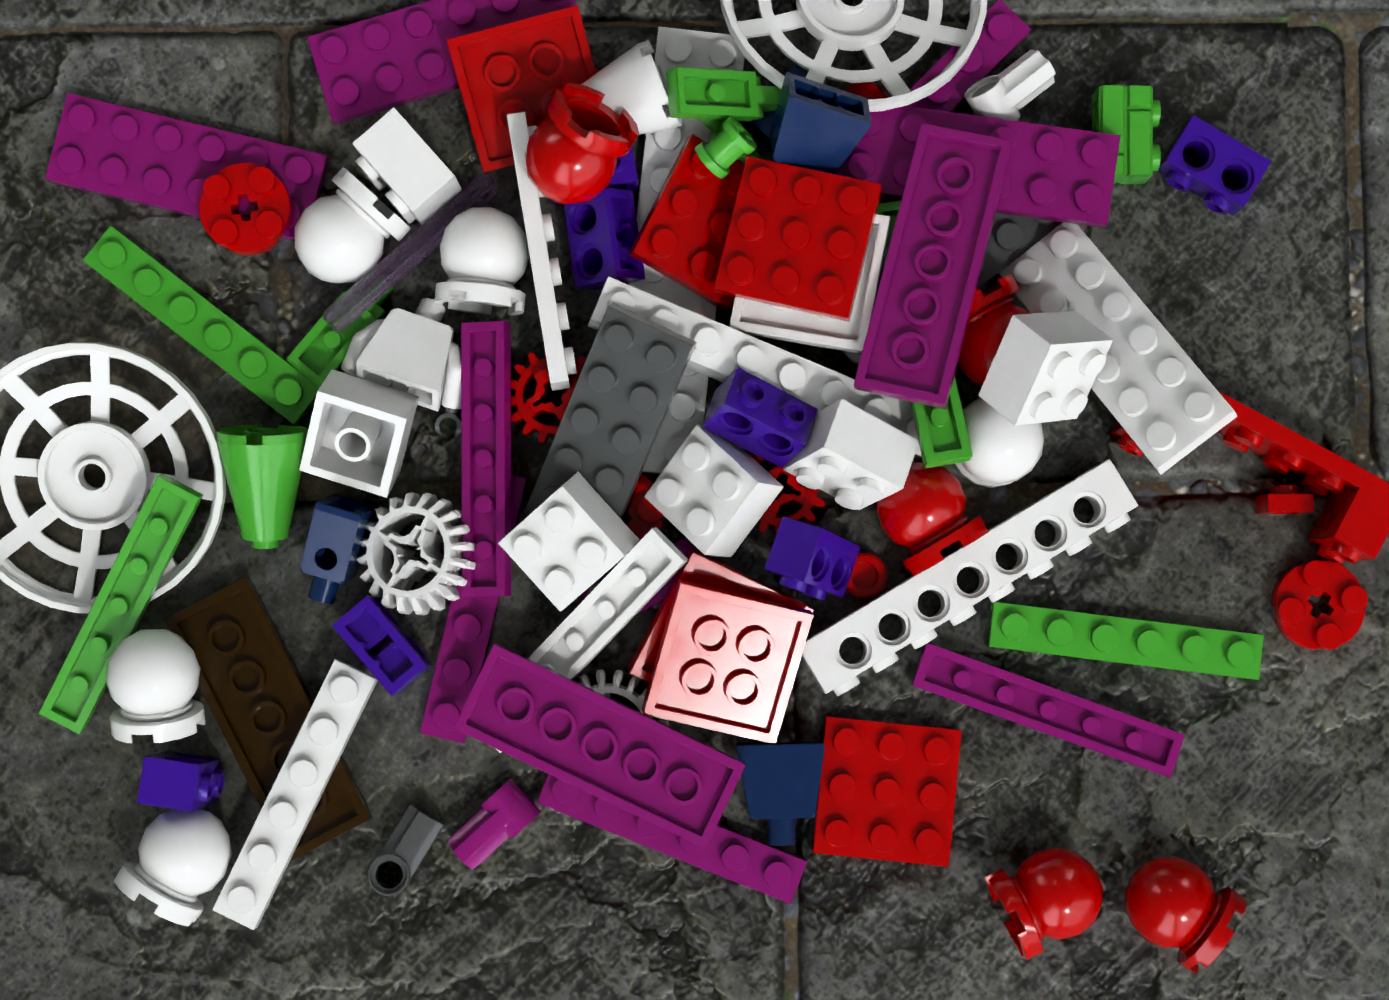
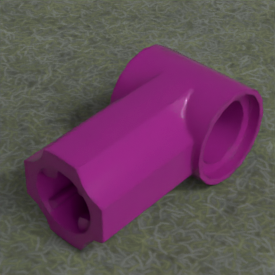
[446,778,541,870]

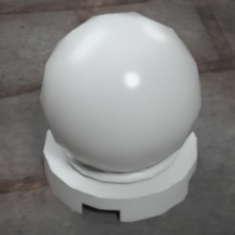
[295,167,411,284]
[434,207,529,315]
[952,397,1045,488]
[105,629,206,743]
[114,808,232,926]

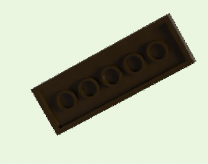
[164,577,373,861]

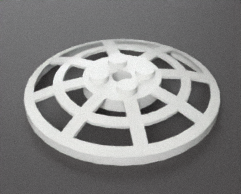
[720,0,987,112]
[0,342,226,614]

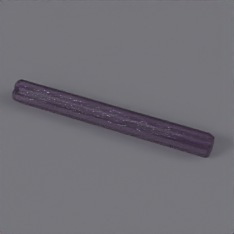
[323,173,499,333]

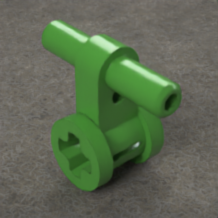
[695,116,761,179]

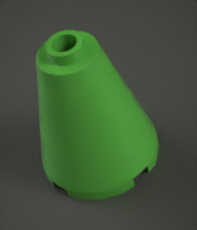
[216,424,308,549]

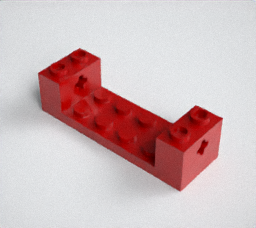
[1109,391,1389,565]

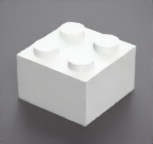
[352,107,464,229]
[978,311,1113,426]
[299,369,419,498]
[783,398,919,510]
[644,425,784,557]
[498,472,639,612]

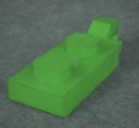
[666,67,781,121]
[286,274,394,388]

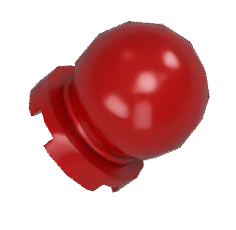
[525,83,639,204]
[958,274,1031,386]
[876,461,989,577]
[984,847,1103,960]
[1124,856,1247,974]

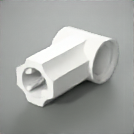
[964,50,1056,121]

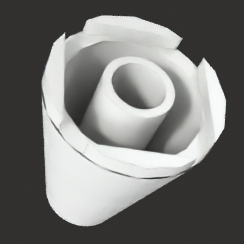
[581,40,682,135]

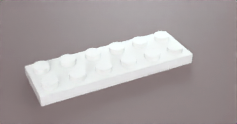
[999,222,1237,474]

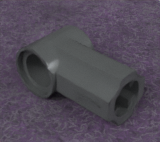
[368,804,445,896]

